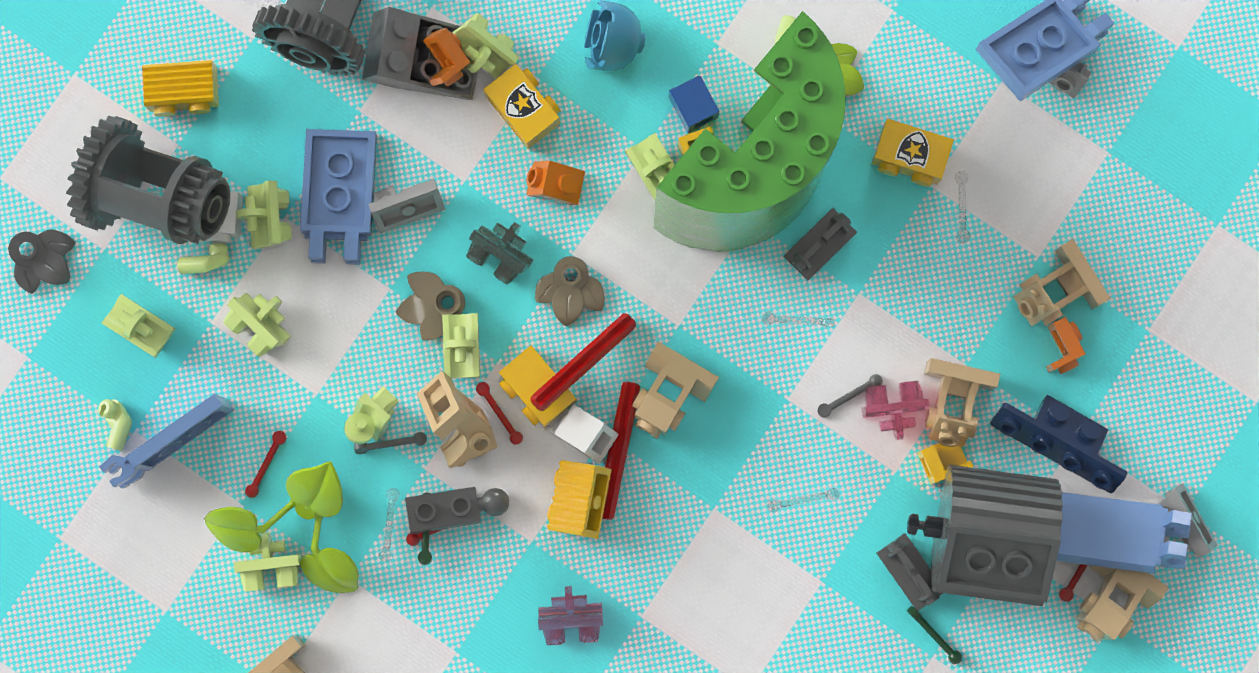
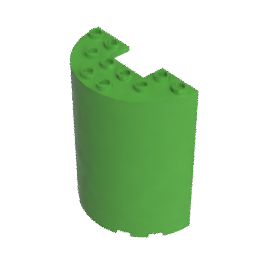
[654,11,846,252]

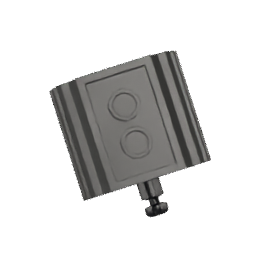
[907,465,1063,606]

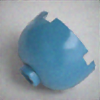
[584,0,645,71]

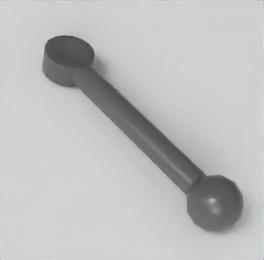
[817,374,883,418]
[354,432,427,454]

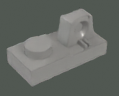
[368,179,446,233]
[1158,483,1217,558]

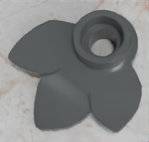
[8,229,76,294]

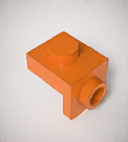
[423,28,470,86]
[526,160,585,205]
[1046,317,1086,374]

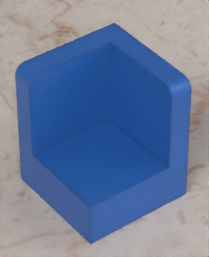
[669,76,720,133]

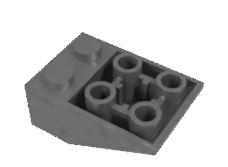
[362,7,477,100]

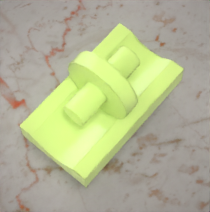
[452,13,519,79]
[625,133,674,201]
[236,180,292,249]
[223,293,291,357]
[102,294,176,358]
[442,313,480,378]
[344,387,398,444]
[234,532,303,592]

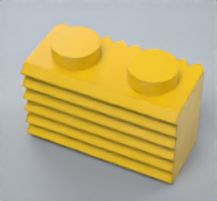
[142,60,219,117]
[547,460,612,539]

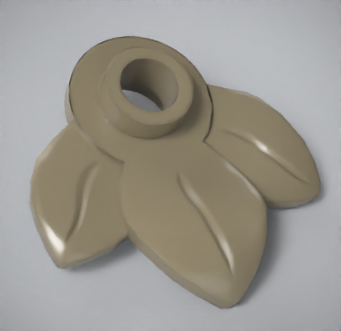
[535,256,605,326]
[396,272,465,340]

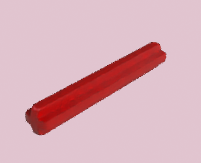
[530,313,636,411]
[602,381,640,520]

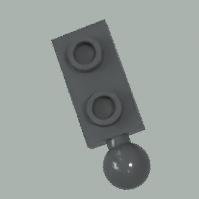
[405,487,509,534]

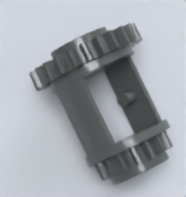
[252,0,365,76]
[66,116,231,244]

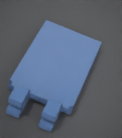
[975,0,1114,102]
[300,129,377,265]
[99,393,234,489]
[1056,492,1192,574]

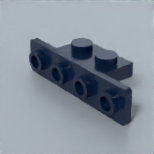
[990,395,1128,494]

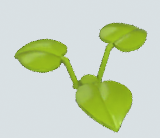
[204,461,359,593]

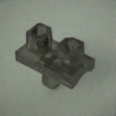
[466,222,534,285]

